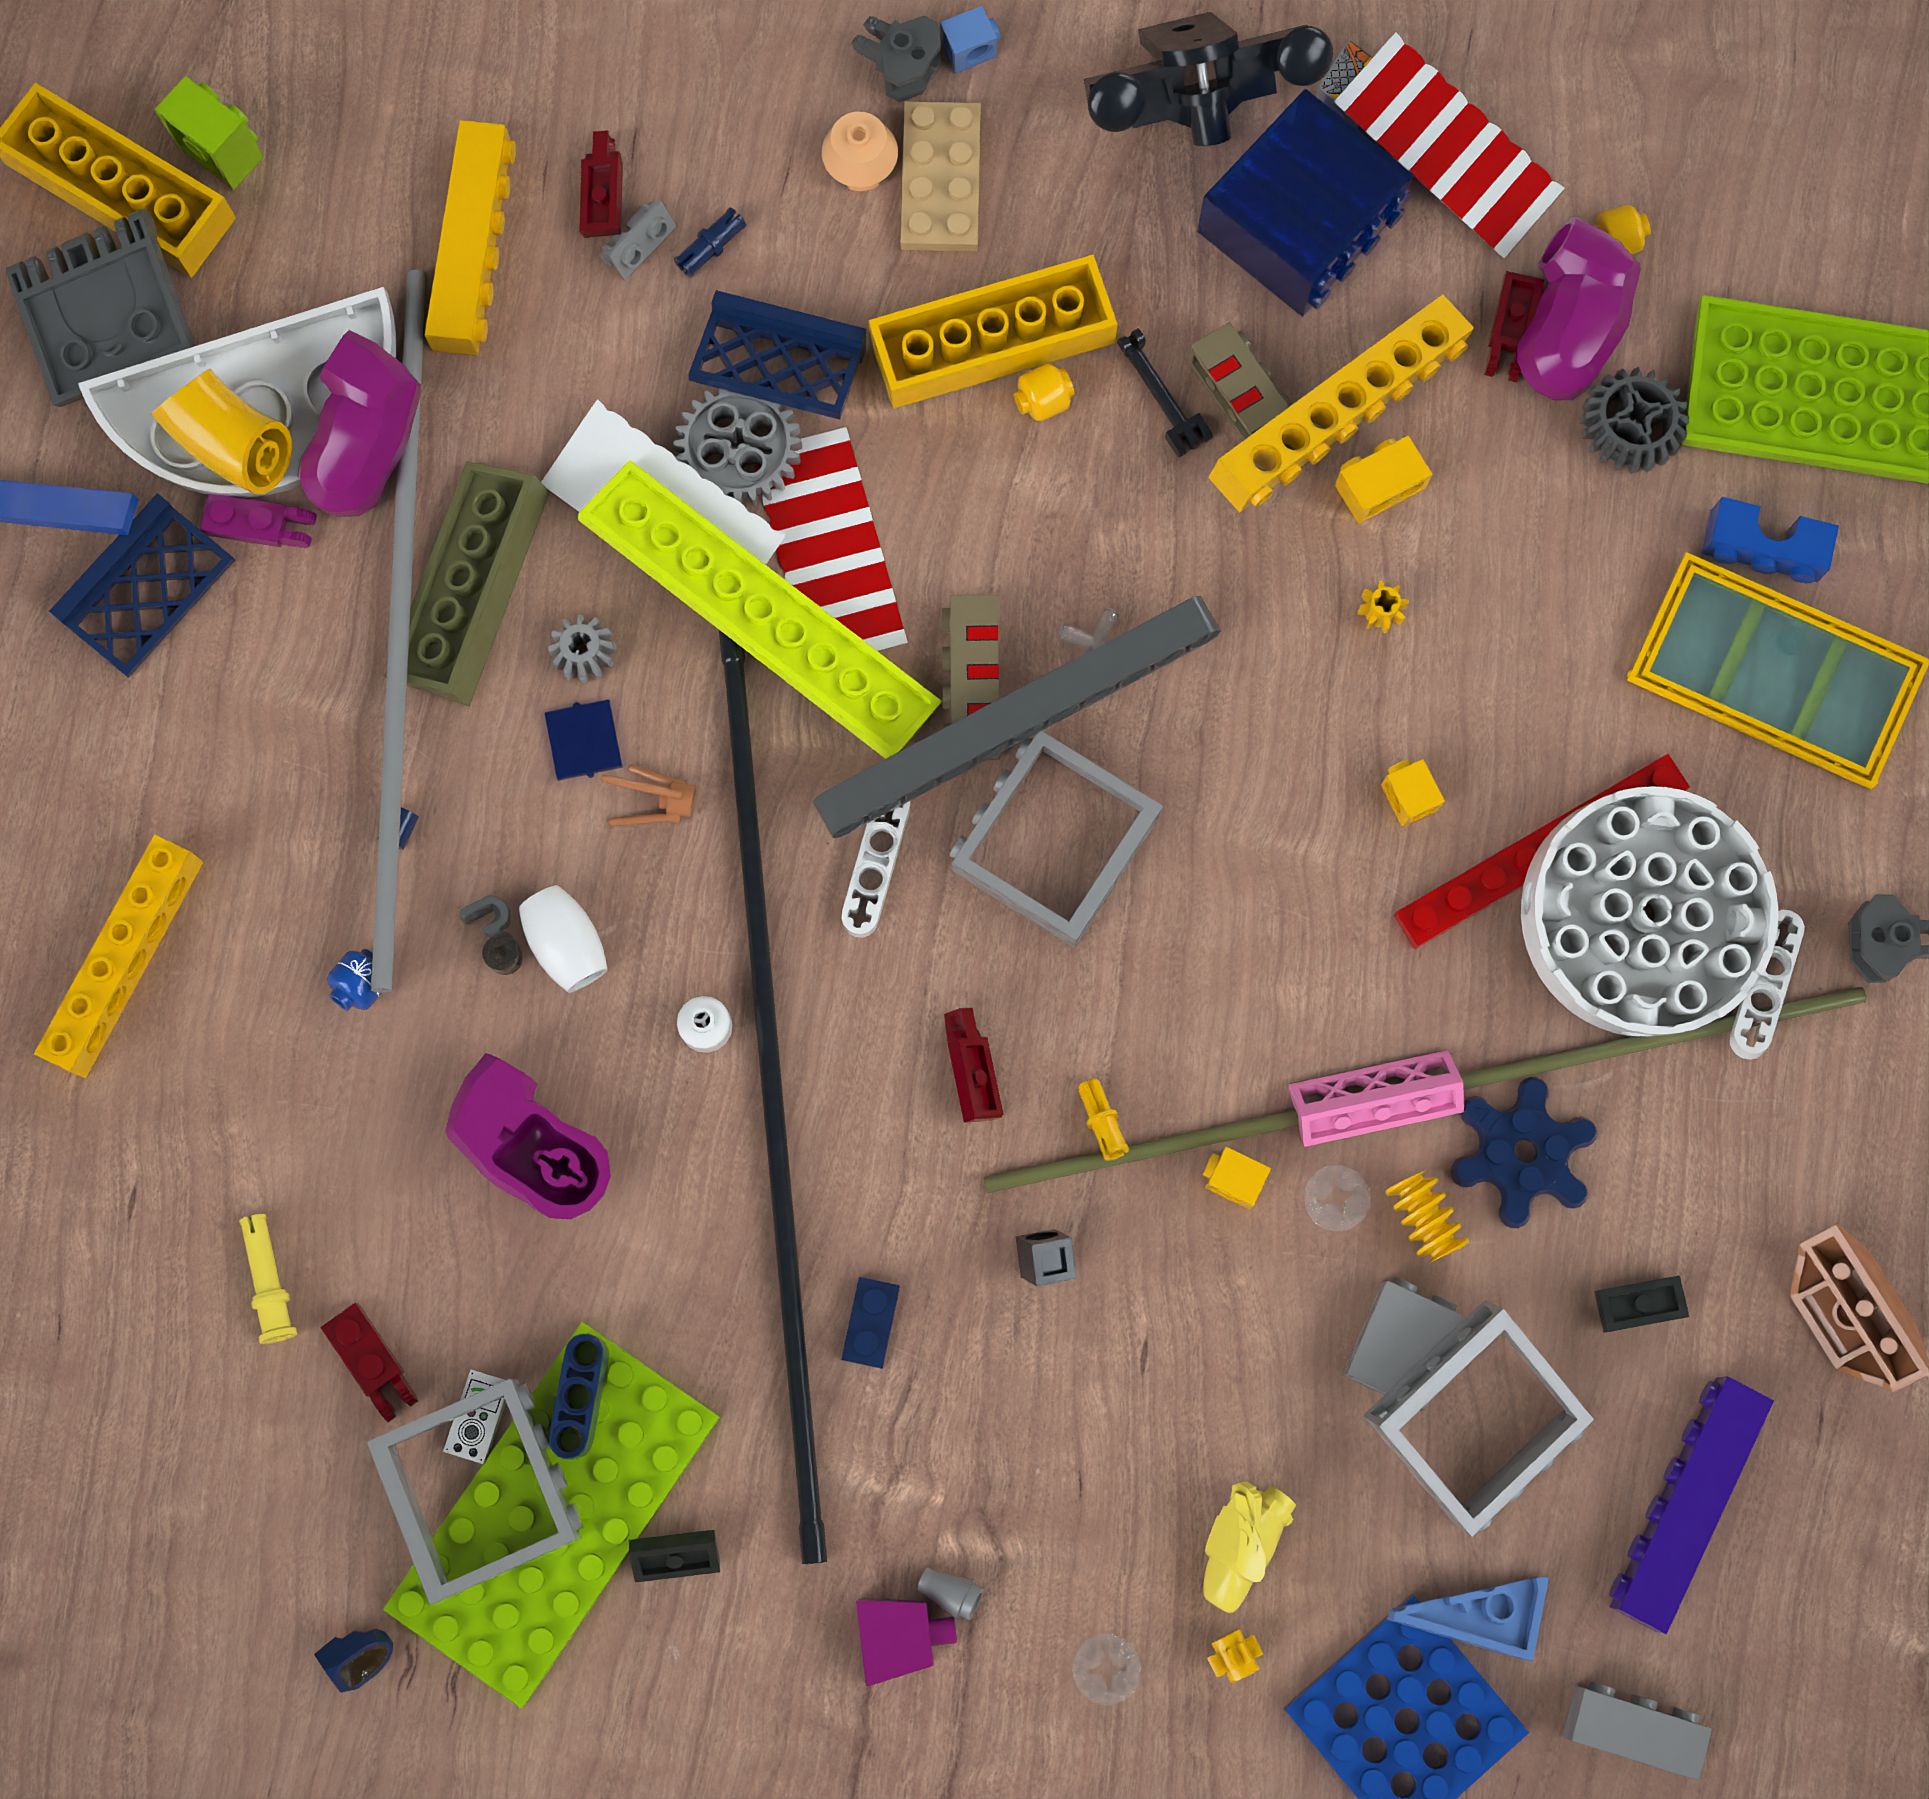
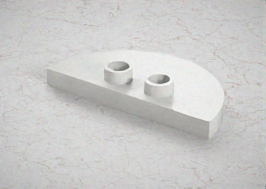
[78,287,396,498]

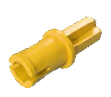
[1078,1078,1129,1161]

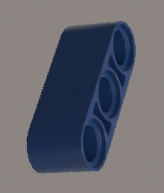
[549,1334,609,1459]

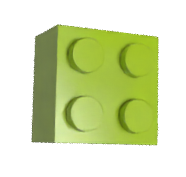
[154,76,264,190]

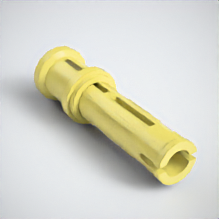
[239,1214,298,1344]

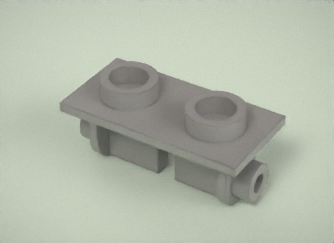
[599,200,677,280]

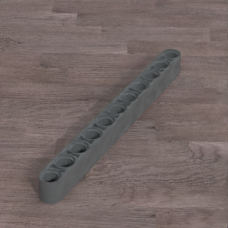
[813,596,1221,838]

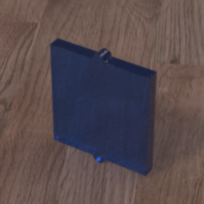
[545,699,623,781]

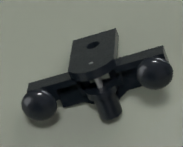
[1084,12,1334,146]

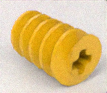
[1385,1169,1470,1264]

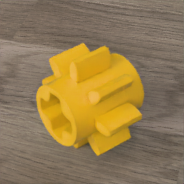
[1357,581,1409,634]
[1207,1628,1263,1683]

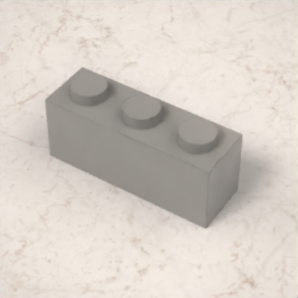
[1563,1681,1712,1781]

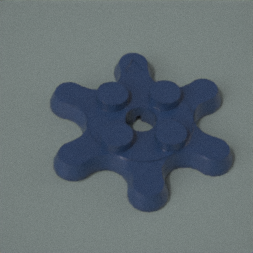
[1450,1077,1597,1229]

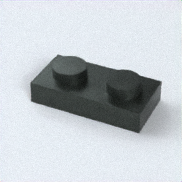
[1594,1275,1690,1333]
[629,1530,720,1583]

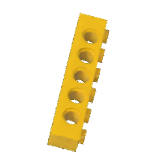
[34,834,204,1079]

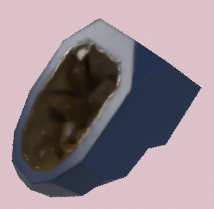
[314,1628,393,1693]

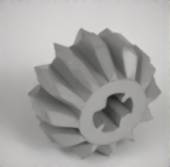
[547,614,617,684]

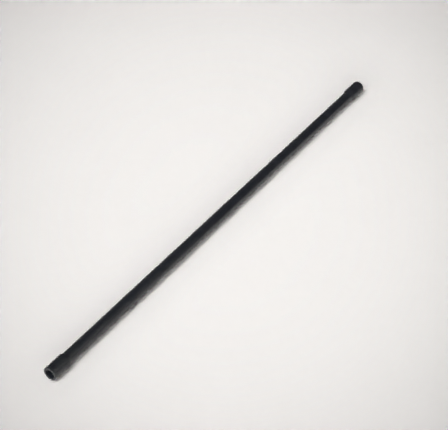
[719,630,828,1564]

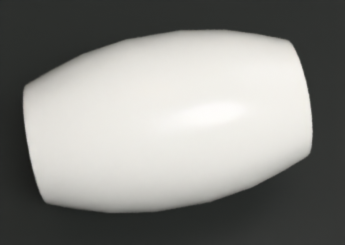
[519,885,607,993]

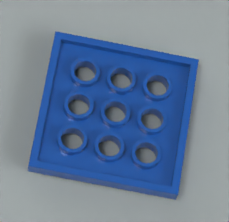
[1283,1595,1529,1799]

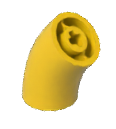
[151,368,292,494]

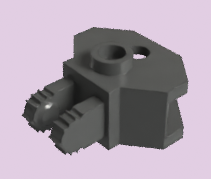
[851,16,941,102]
[1848,894,1929,983]

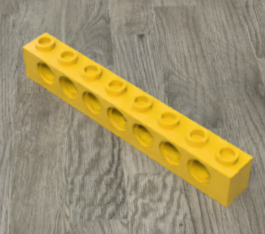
[1208,294,1474,513]

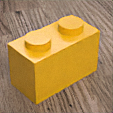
[1335,435,1433,524]

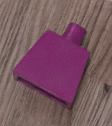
[856,1598,957,1686]

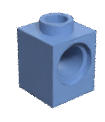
[940,6,1001,73]

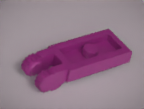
[200,494,317,548]

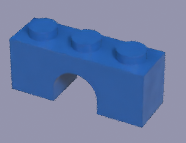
[1701,497,1839,583]

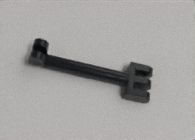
[1117,328,1213,458]

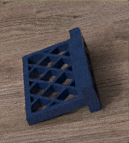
[689,290,866,420]
[49,493,235,678]

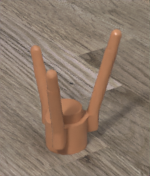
[600,764,696,826]

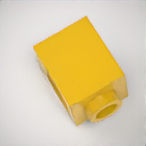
[1381,759,1445,828]
[1202,1147,1271,1210]

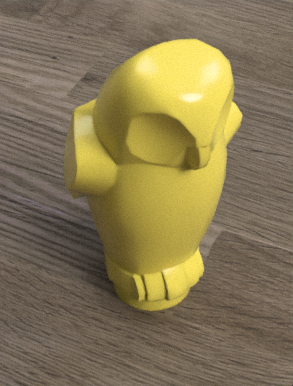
[1203,1481,1296,1613]

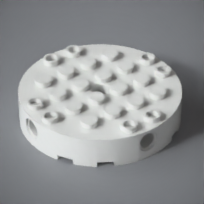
[1521,786,1778,1037]

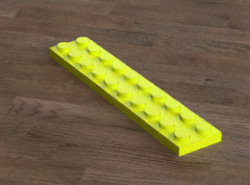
[578,460,942,759]

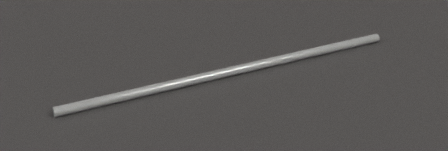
[371,270,427,993]

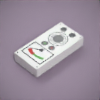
[443,1369,506,1464]

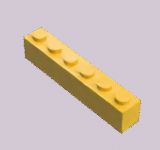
[425,120,516,356]

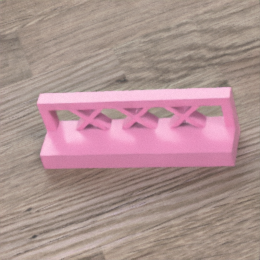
[1289,1050,1464,1147]

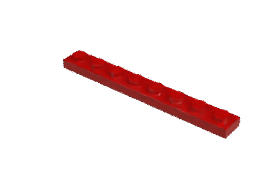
[1393,754,1690,949]

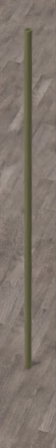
[984,987,1866,1193]

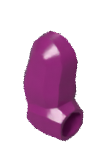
[1517,216,1641,401]
[297,330,422,517]
[445,1053,611,1220]

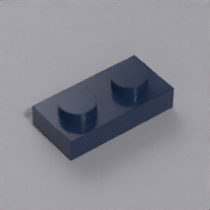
[841,1277,900,1369]

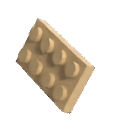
[901,102,981,251]

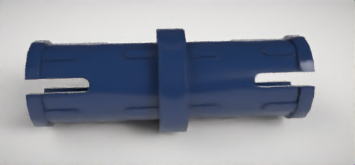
[674,207,747,278]

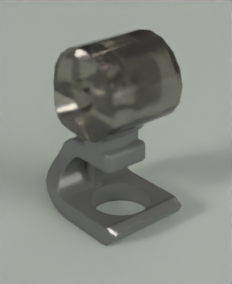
[460,896,523,975]

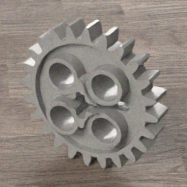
[674,389,802,507]

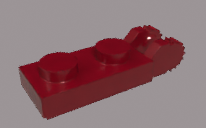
[1484,271,1544,383]
[320,1302,419,1422]

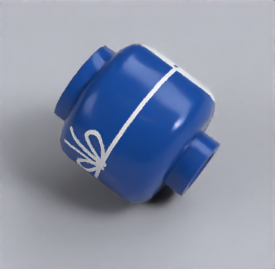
[327,949,382,1011]

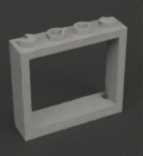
[949,731,1163,948]
[1363,1300,1594,1537]
[367,1378,583,1605]

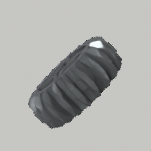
[1580,367,1690,474]

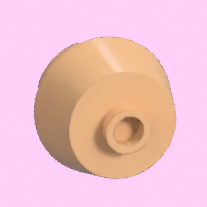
[822,111,898,191]

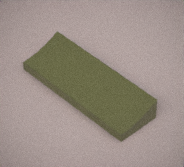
[384,461,550,706]

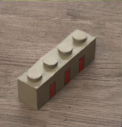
[1187,322,1310,471]
[942,595,1000,760]

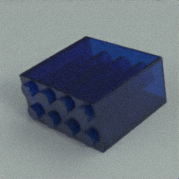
[1197,88,1414,317]

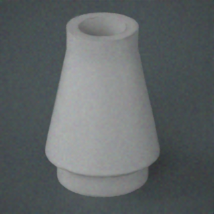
[917,1567,984,1621]

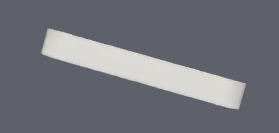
[841,801,911,938]
[1730,910,1805,1060]

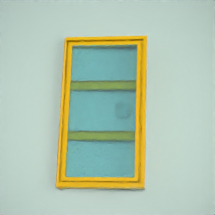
[1626,552,1929,790]

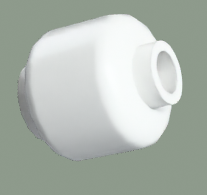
[677,996,733,1053]

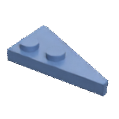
[1387,1577,1549,1661]

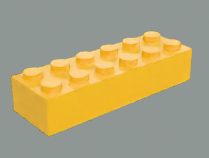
[0,82,236,278]
[868,255,1118,409]

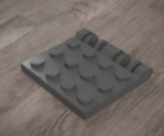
[6,208,196,407]

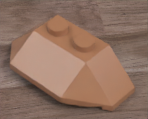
[1790,1223,1929,1393]

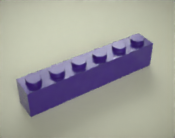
[1609,1376,1774,1634]

